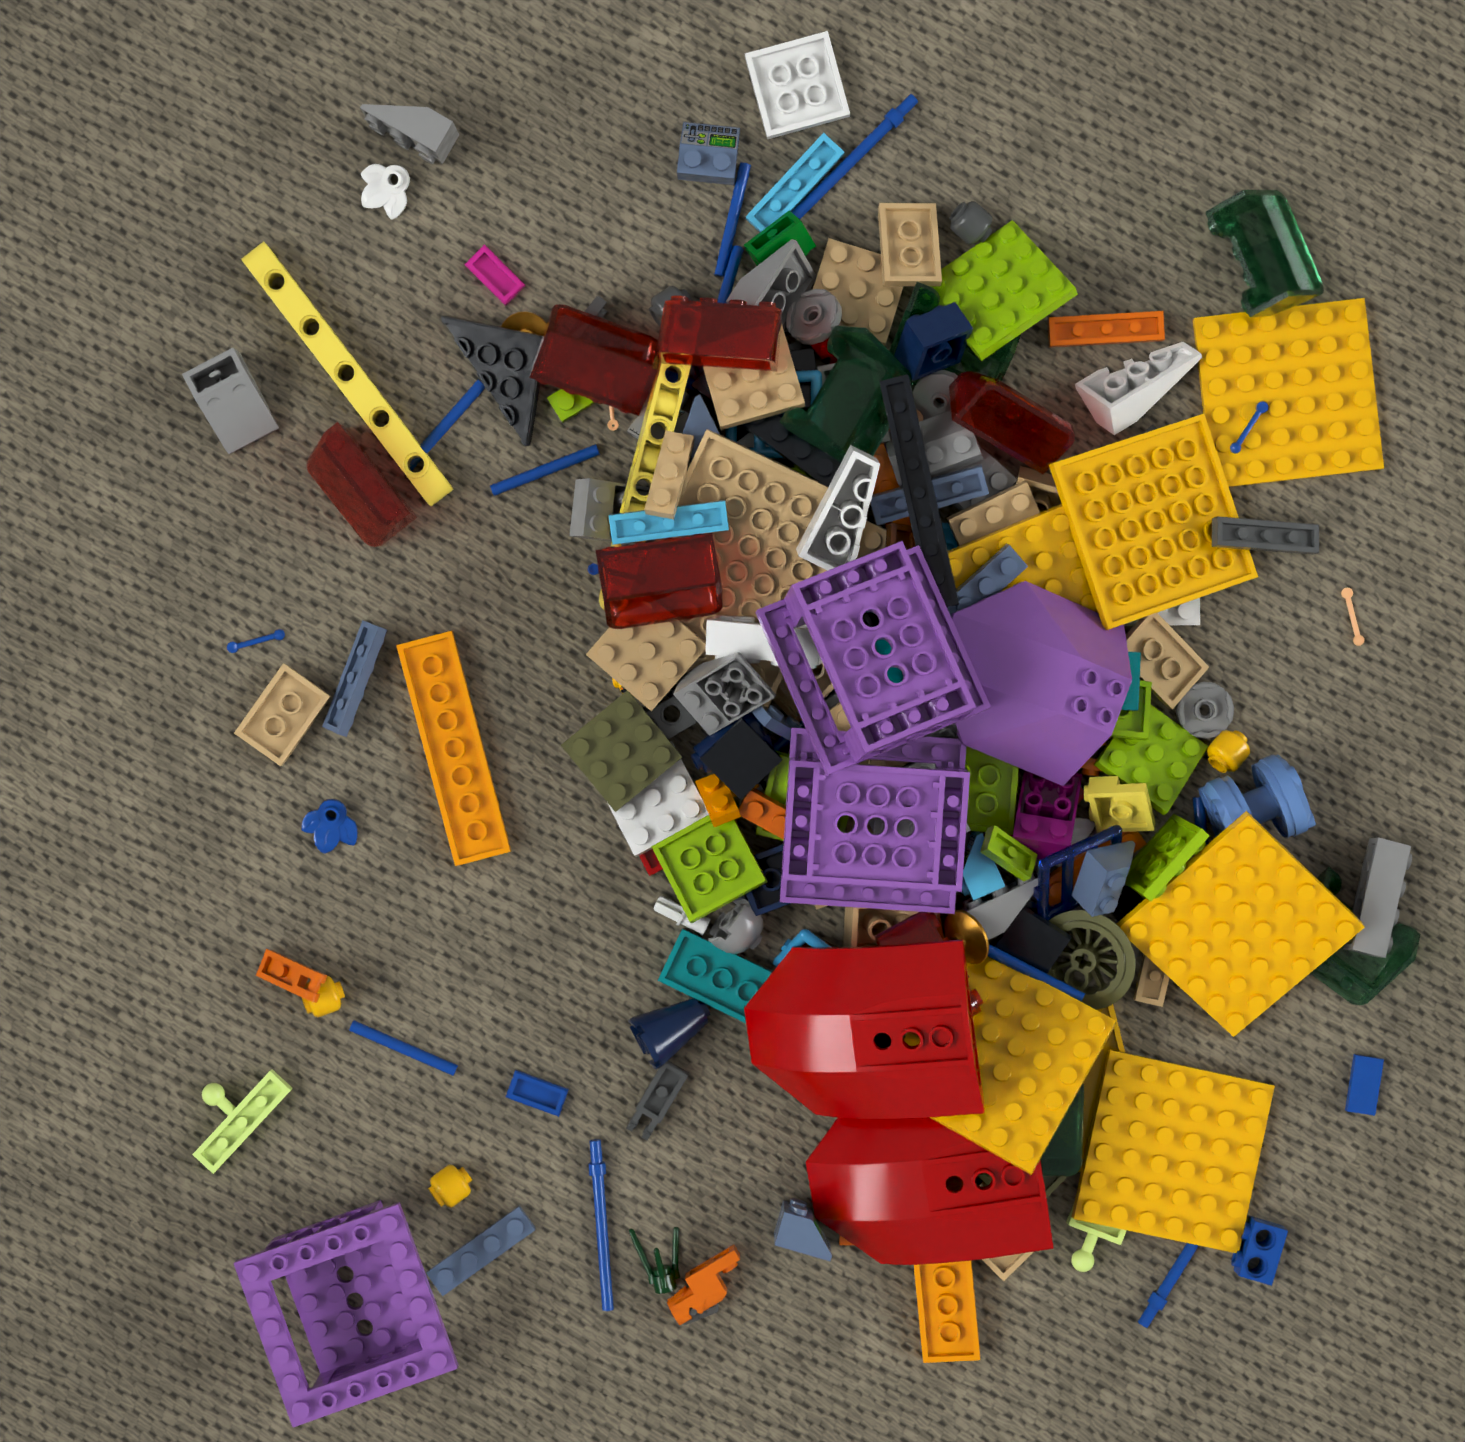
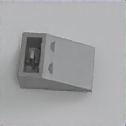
[360,104,459,164]
[182,348,280,455]
[569,478,655,546]
[673,652,776,736]
[958,872,1044,940]

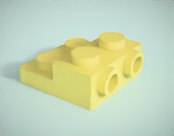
[1084,776,1155,833]

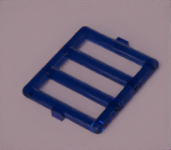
[1033,825,1123,921]

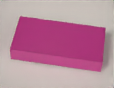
[464,244,525,306]

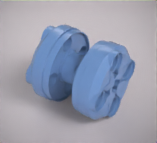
[1198,754,1316,838]

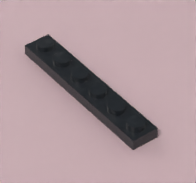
[691,370,841,487]

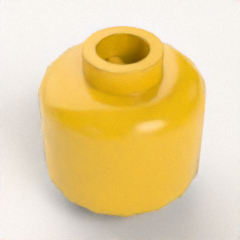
[1207,730,1250,773]
[301,976,345,1018]
[428,1164,472,1208]

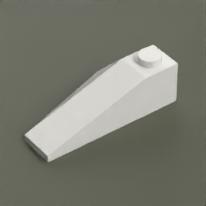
[1075,342,1202,435]

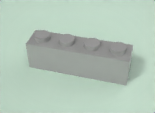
[1344,837,1412,958]

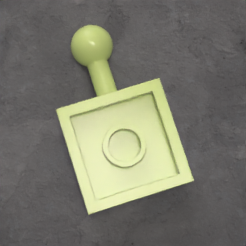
[1066,1201,1127,1272]

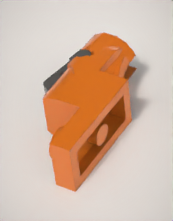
[667,1245,740,1325]

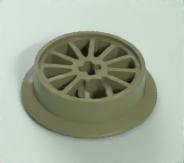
[1047,910,1136,1010]

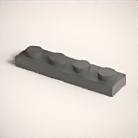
[1212,516,1319,555]

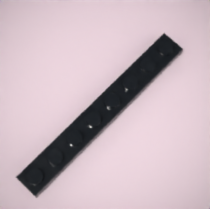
[879,374,960,607]

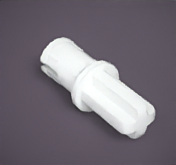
[654,896,710,936]

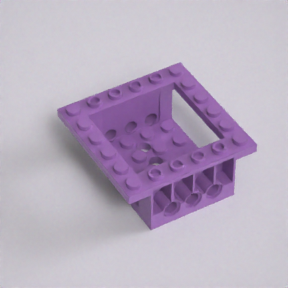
[755,541,991,776]
[780,727,970,914]
[233,1200,459,1427]

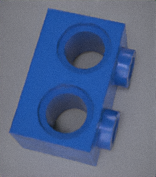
[1231,1216,1288,1286]

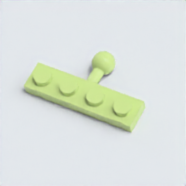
[192,1070,293,1174]

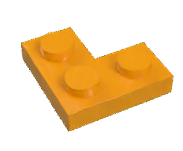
[695,774,759,827]

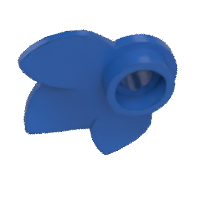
[301,799,358,853]

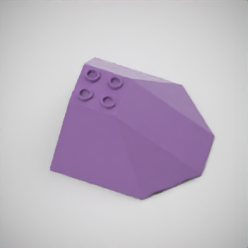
[951,581,1132,786]

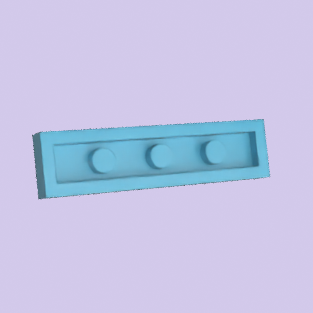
[746,133,845,232]
[609,500,729,545]

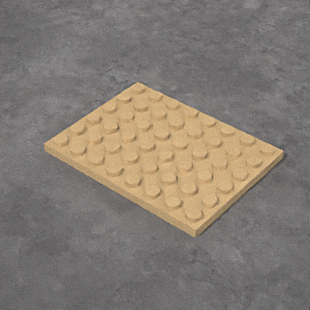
[622,429,828,708]

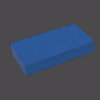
[1345,1054,1384,1116]
[506,1070,569,1117]

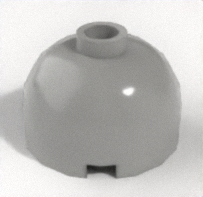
[708,896,763,954]

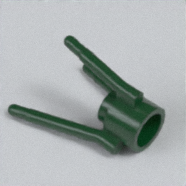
[629,1227,680,1294]

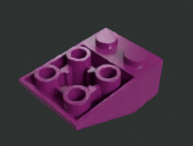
[1013,770,1082,864]

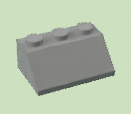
[885,405,984,487]

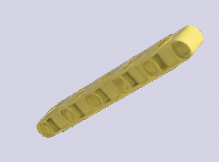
[241,241,454,507]
[599,304,701,613]

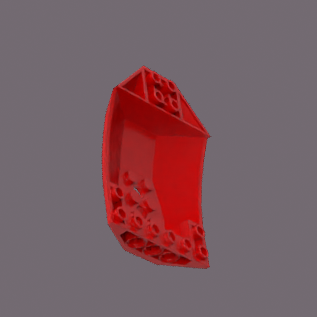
[744,939,985,1119]
[806,1117,1054,1265]

